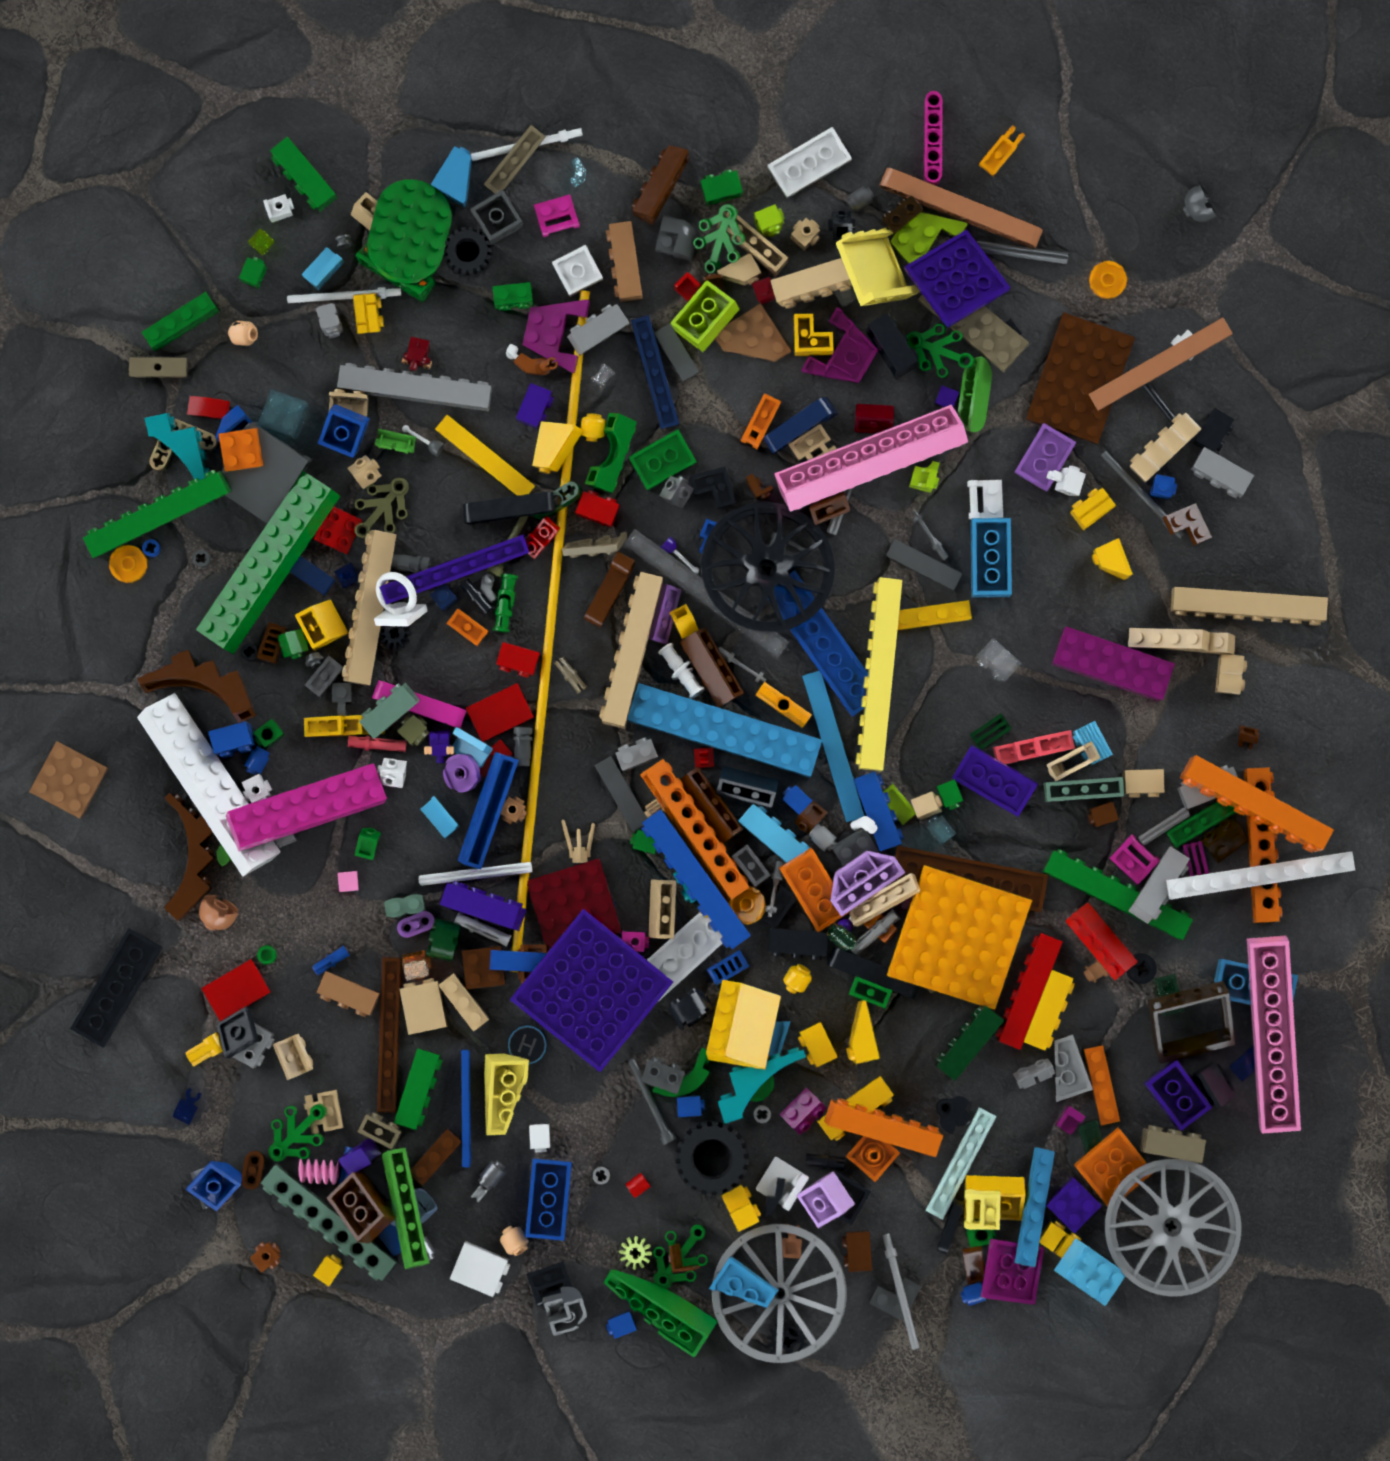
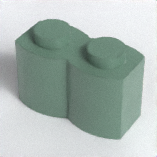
[384,894,426,918]

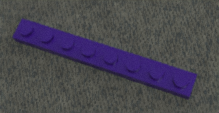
[379,535,529,605]

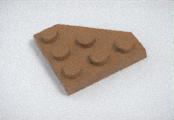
[715,304,791,362]

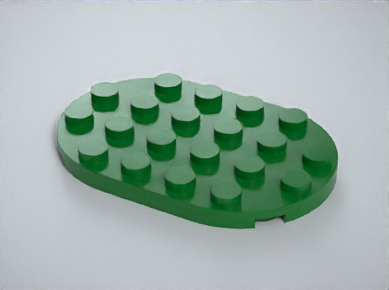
[367,179,452,284]

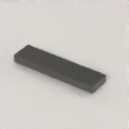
[886,539,963,591]
[594,756,647,832]

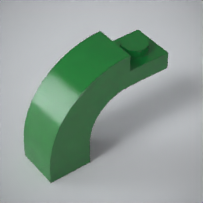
[653,1047,709,1097]

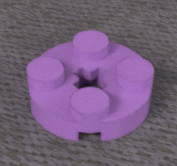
[443,754,481,793]

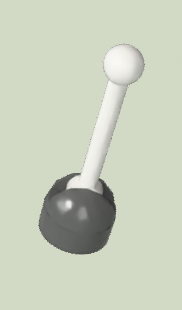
[402,425,445,457]

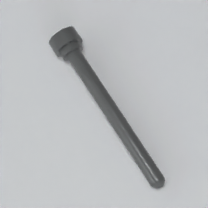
[628,1057,677,1145]

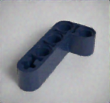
[763,397,838,454]

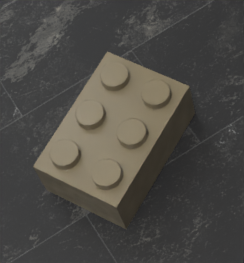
[1139,1125,1206,1163]

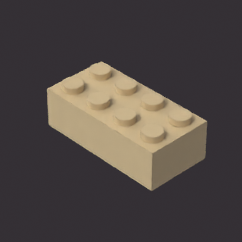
[771,258,852,309]

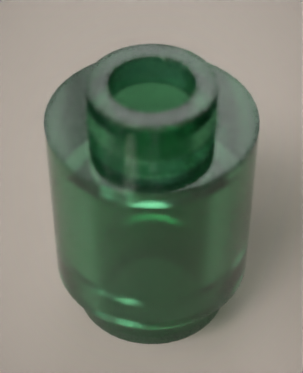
[827,923,856,951]

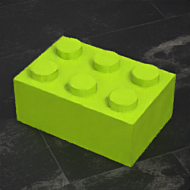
[670,280,739,352]

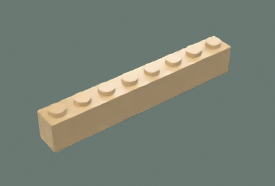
[342,530,397,685]
[1170,587,1328,625]

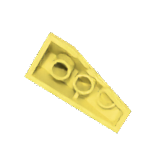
[484,1054,529,1135]

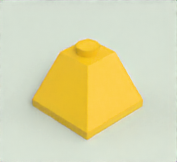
[1092,538,1133,580]

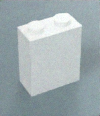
[450,1241,510,1297]

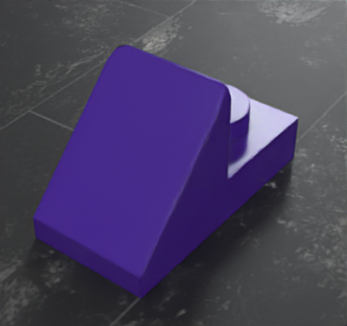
[338,1138,381,1176]

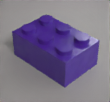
[1143,1060,1212,1131]

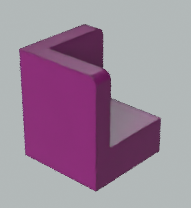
[1055,1105,1086,1135]

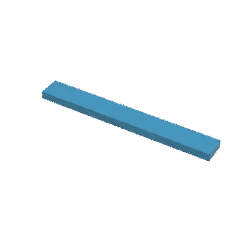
[802,671,864,823]

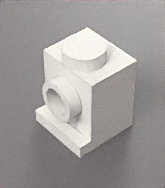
[263,194,294,223]

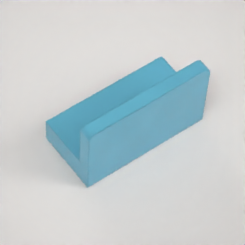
[302,248,344,290]
[453,727,493,768]
[421,796,460,838]

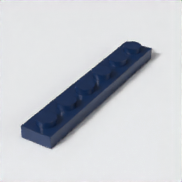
[631,315,679,430]

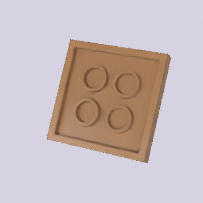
[29,741,108,819]

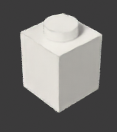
[529,1124,551,1152]

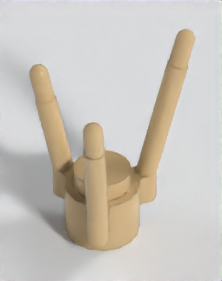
[561,820,595,863]

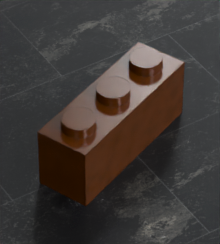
[410,1128,462,1186]

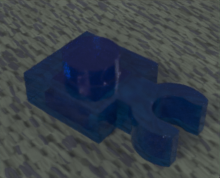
[172,1088,202,1125]

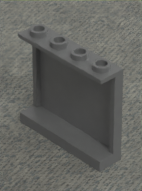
[218,422,313,524]

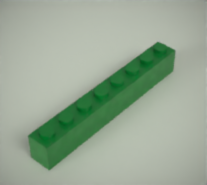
[83,470,232,558]
[1042,849,1193,940]

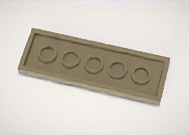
[918,295,1029,372]

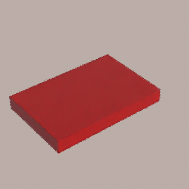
[466,683,534,742]
[201,959,271,1022]

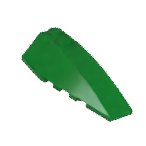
[603,1269,718,1358]

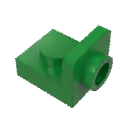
[354,828,381,860]

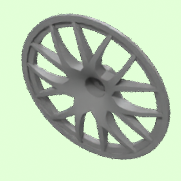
[1105,1159,1241,1296]

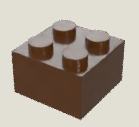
[462,946,506,989]

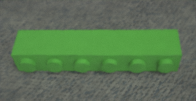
[381,1148,429,1269]

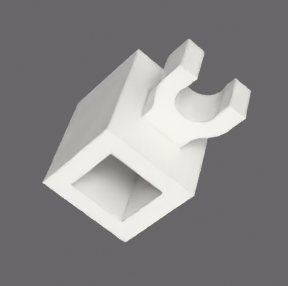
[1046,466,1086,496]

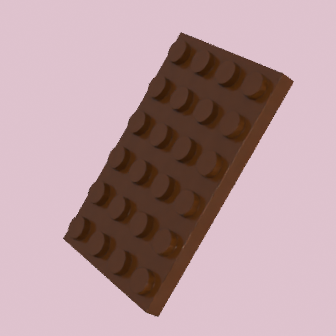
[1026,312,1135,445]

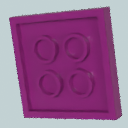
[981,1239,1044,1305]

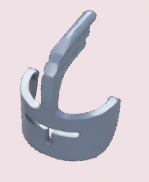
[390,1188,437,1226]

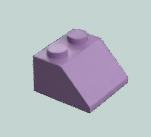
[796,1171,855,1228]

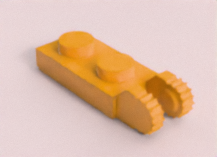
[979,125,1025,177]

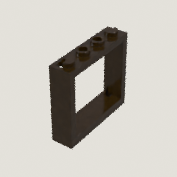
[1148,981,1235,1064]

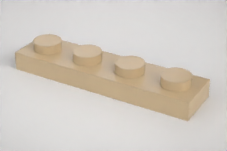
[849,873,921,927]

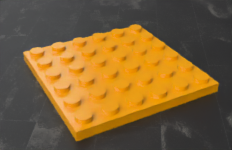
[887,865,1032,1010]

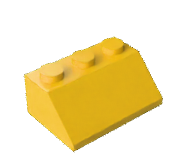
[964,1175,1025,1221]

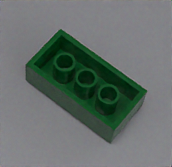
[934,1005,1004,1081]

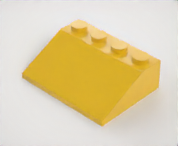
[706,980,781,1070]
[846,1000,880,1064]

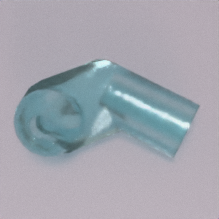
[571,157,587,186]

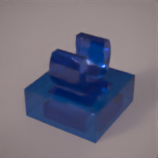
[334,563,359,589]

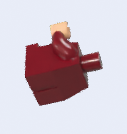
[402,336,432,371]

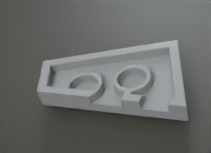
[1054,1034,1093,1102]

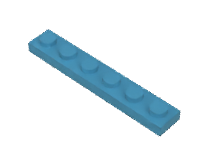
[1015,1147,1055,1267]

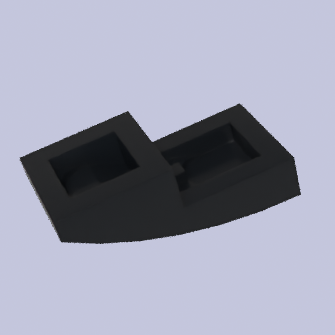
[765,1177,785,1217]

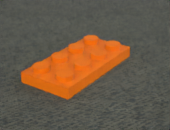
[779,848,849,932]

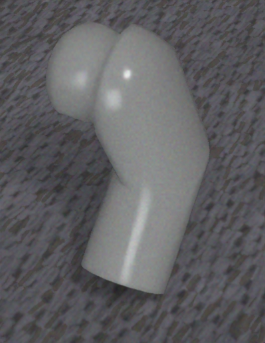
[480,574,498,603]

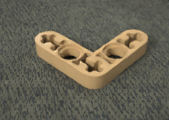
[149,418,218,471]

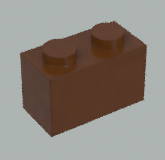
[842,1230,872,1272]

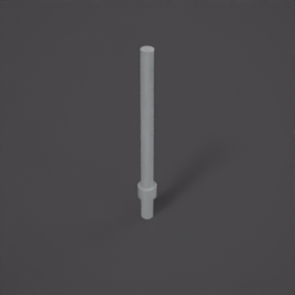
[882,1234,919,1350]

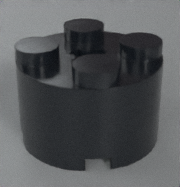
[669,988,714,1030]

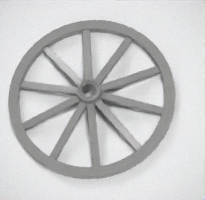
[712,1224,847,1363]

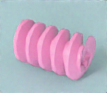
[298,1159,340,1185]

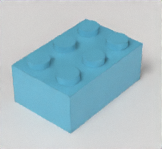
[1054,1238,1125,1306]

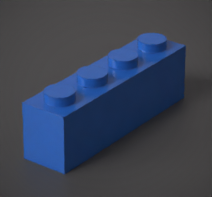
[853,771,904,852]

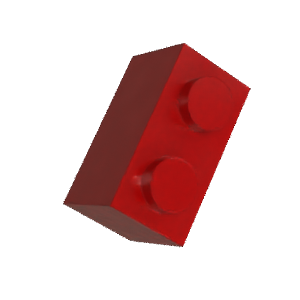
[575,490,620,528]
[496,642,540,678]

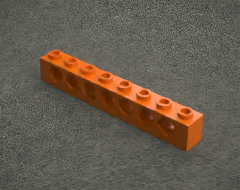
[640,759,749,902]
[1243,767,1282,923]

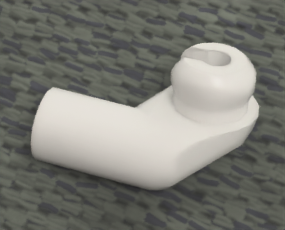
[850,816,878,834]

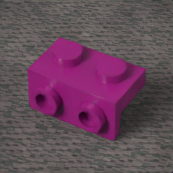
[779,1087,827,1135]

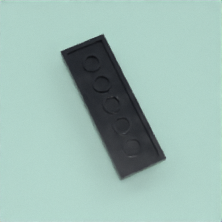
[70,928,163,1048]

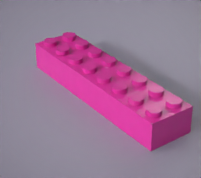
[226,763,387,852]

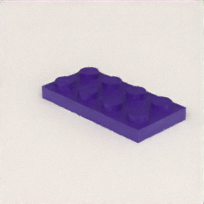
[952,745,1038,817]

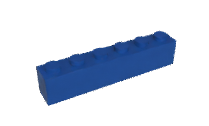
[457,752,519,870]

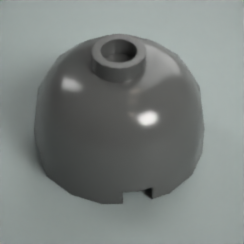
[1183,183,1218,222]

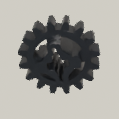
[767,1320,809,1363]

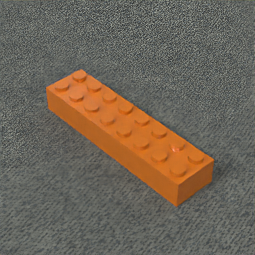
[1180,755,1334,853]

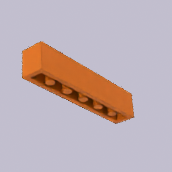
[824,1098,943,1157]

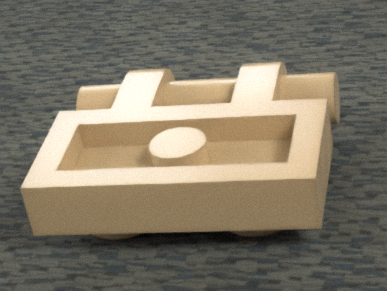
[788,424,836,461]
[304,1090,344,1134]

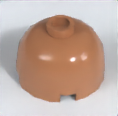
[199,895,239,931]

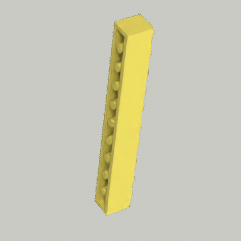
[856,577,903,772]

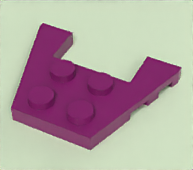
[522,300,590,374]
[801,307,878,384]

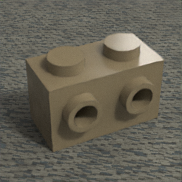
[357,1112,403,1149]

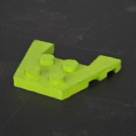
[890,212,968,264]

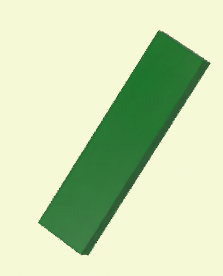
[1165,801,1236,849]

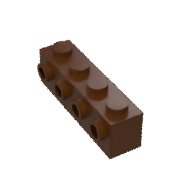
[680,627,744,708]
[680,767,743,844]

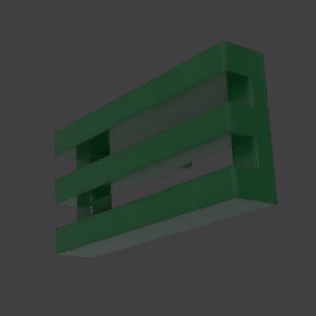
[970,713,1012,750]

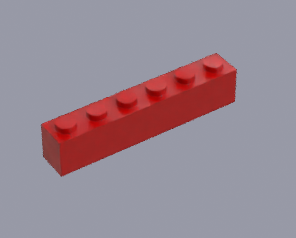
[996,933,1062,1050]

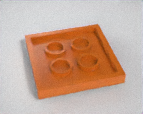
[1074,1128,1153,1207]

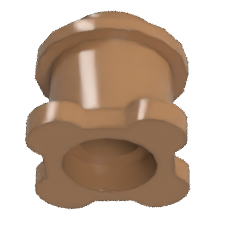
[1083,959,1108,983]

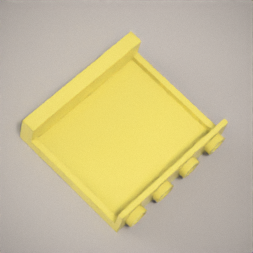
[836,228,920,306]

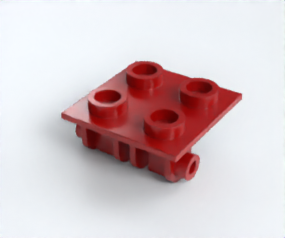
[314,507,362,555]

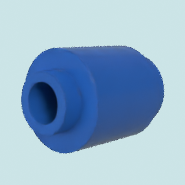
[244,746,270,776]
[960,1282,986,1306]

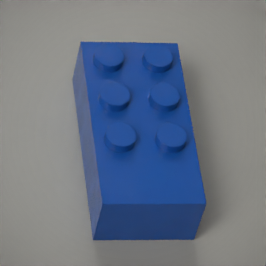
[525,1159,572,1241]

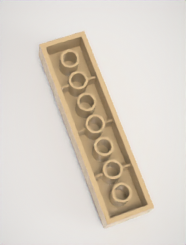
[599,572,663,729]

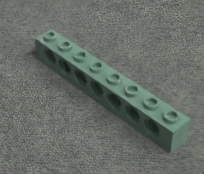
[261,1164,398,1281]

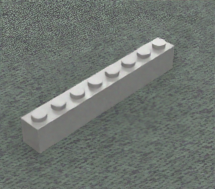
[337,363,492,411]

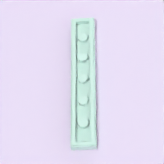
[925,1107,996,1220]

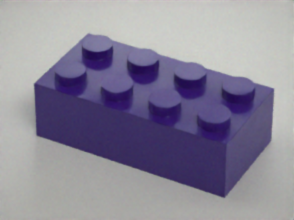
[440,881,527,931]

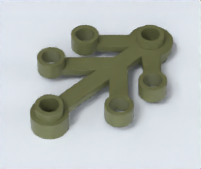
[355,477,409,539]

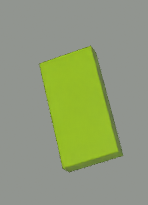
[883,784,916,825]

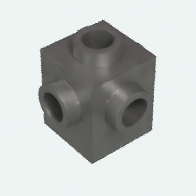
[659,476,694,509]

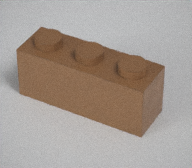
[316,971,380,1017]

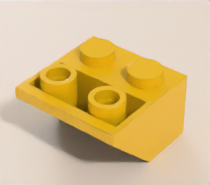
[295,599,349,651]

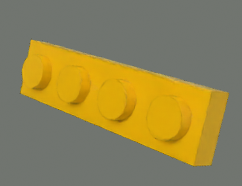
[898,600,972,630]

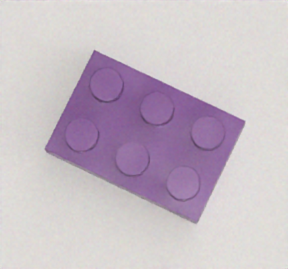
[1014,423,1076,492]

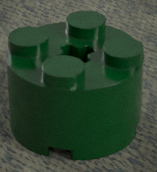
[426,918,461,961]

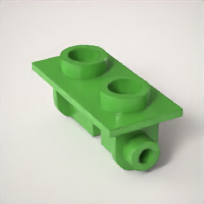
[375,429,416,454]

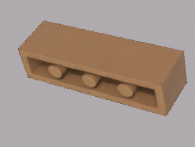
[606,221,642,302]

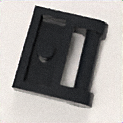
[526,1261,572,1307]

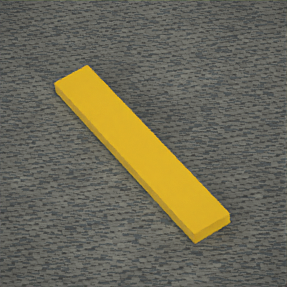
[435,415,535,496]

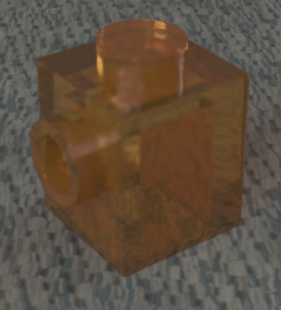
[402,950,432,980]

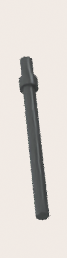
[1101,451,1185,539]

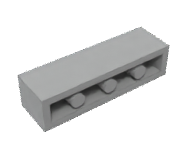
[1129,846,1189,924]

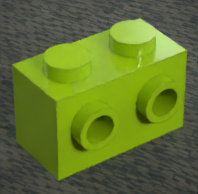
[754,204,785,238]

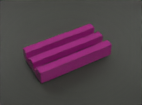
[1182,841,1209,877]

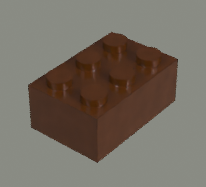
[327,1172,396,1244]

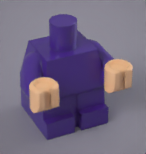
[424,731,454,763]

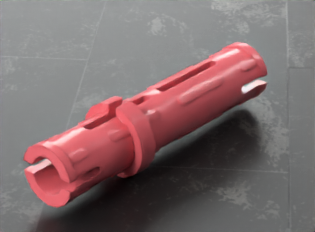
[348,735,407,752]

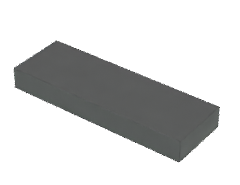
[654,324,699,382]

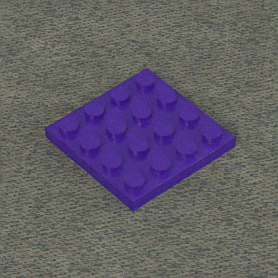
[904,229,1010,328]

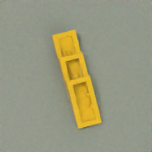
[304,715,385,737]

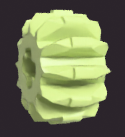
[619,1236,652,1270]

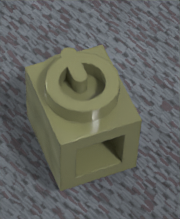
[397,715,430,746]

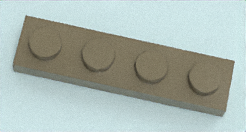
[484,125,546,194]

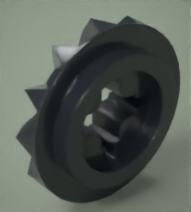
[1126,953,1157,984]

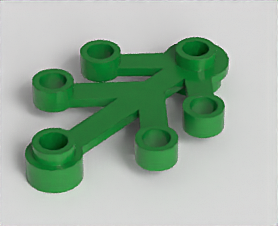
[693,204,745,274]
[907,324,975,378]
[268,1104,327,1162]
[653,1224,708,1289]

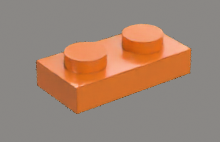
[446,609,489,647]

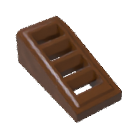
[257,622,287,664]

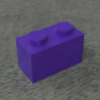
[516,383,554,429]

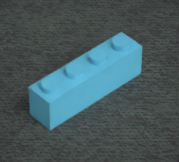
[738,804,810,863]

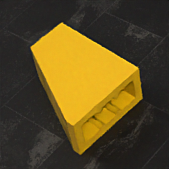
[532,421,583,474]

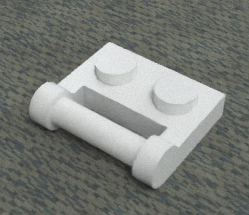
[967,480,1003,520]

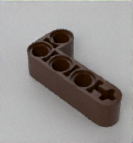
[584,551,636,628]

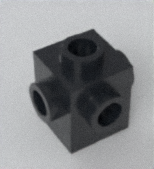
[828,210,855,240]

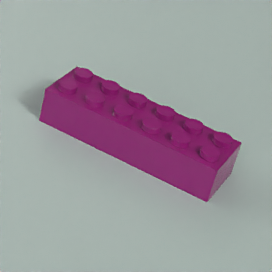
[1051,626,1175,702]

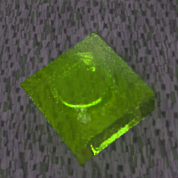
[247,228,275,256]

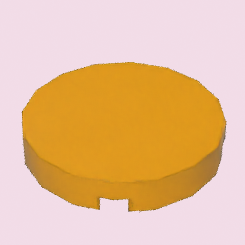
[1089,261,1127,299]
[109,545,148,583]
[728,886,766,925]

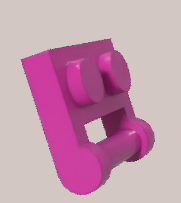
[534,194,580,238]
[1109,834,1161,885]

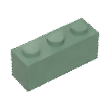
[359,682,420,739]

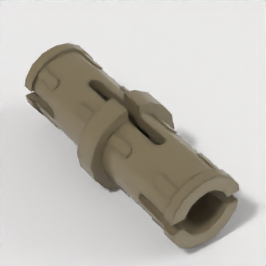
[554,656,587,694]

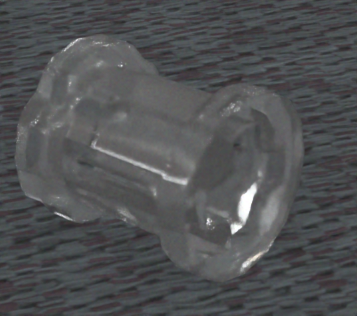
[591,363,616,389]

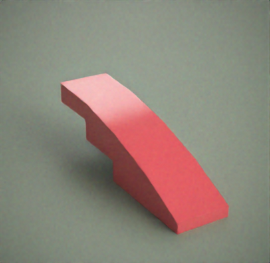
[993,730,1075,764]

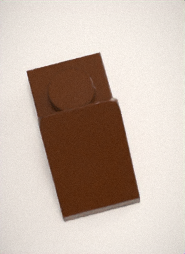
[809,492,851,525]

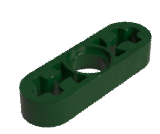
[533,482,582,520]

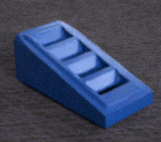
[707,950,750,986]

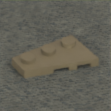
[562,532,628,558]

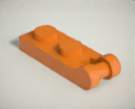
[741,393,781,450]

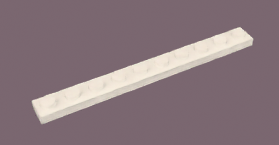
[1166,851,1355,899]

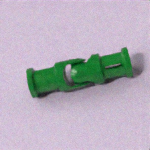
[493,574,518,633]

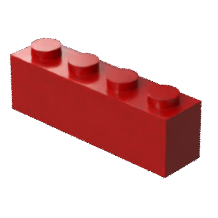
[1065,902,1138,981]

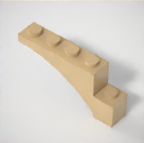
[1128,628,1235,655]

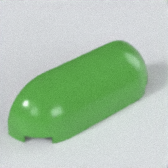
[957,356,992,432]

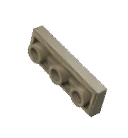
[129,357,187,378]

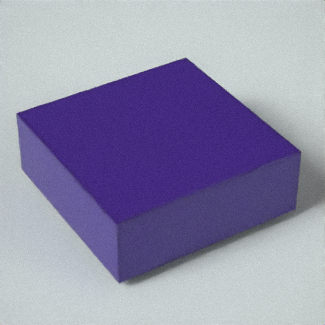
[935,385,959,408]

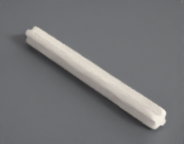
[419,862,533,886]

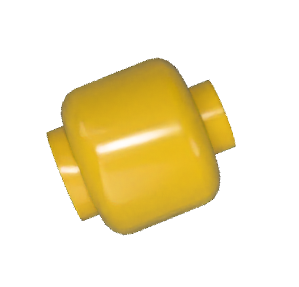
[581,413,606,442]
[783,964,812,994]

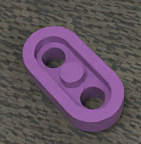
[397,911,435,938]

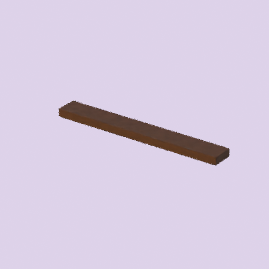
[377,957,402,1113]

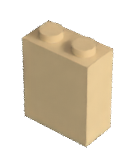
[400,978,448,1035]

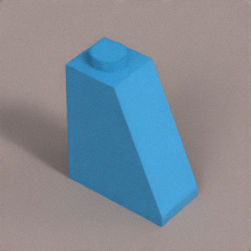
[431,146,472,208]

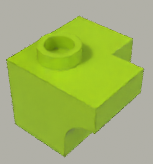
[909,461,940,493]

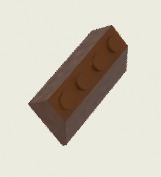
[631,145,689,226]

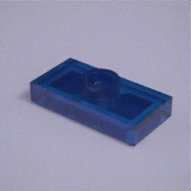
[1229,1045,1255,1082]

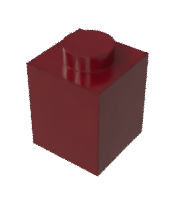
[752,277,776,305]

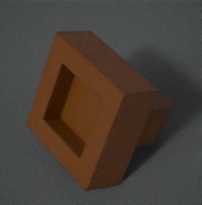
[1238,725,1259,749]

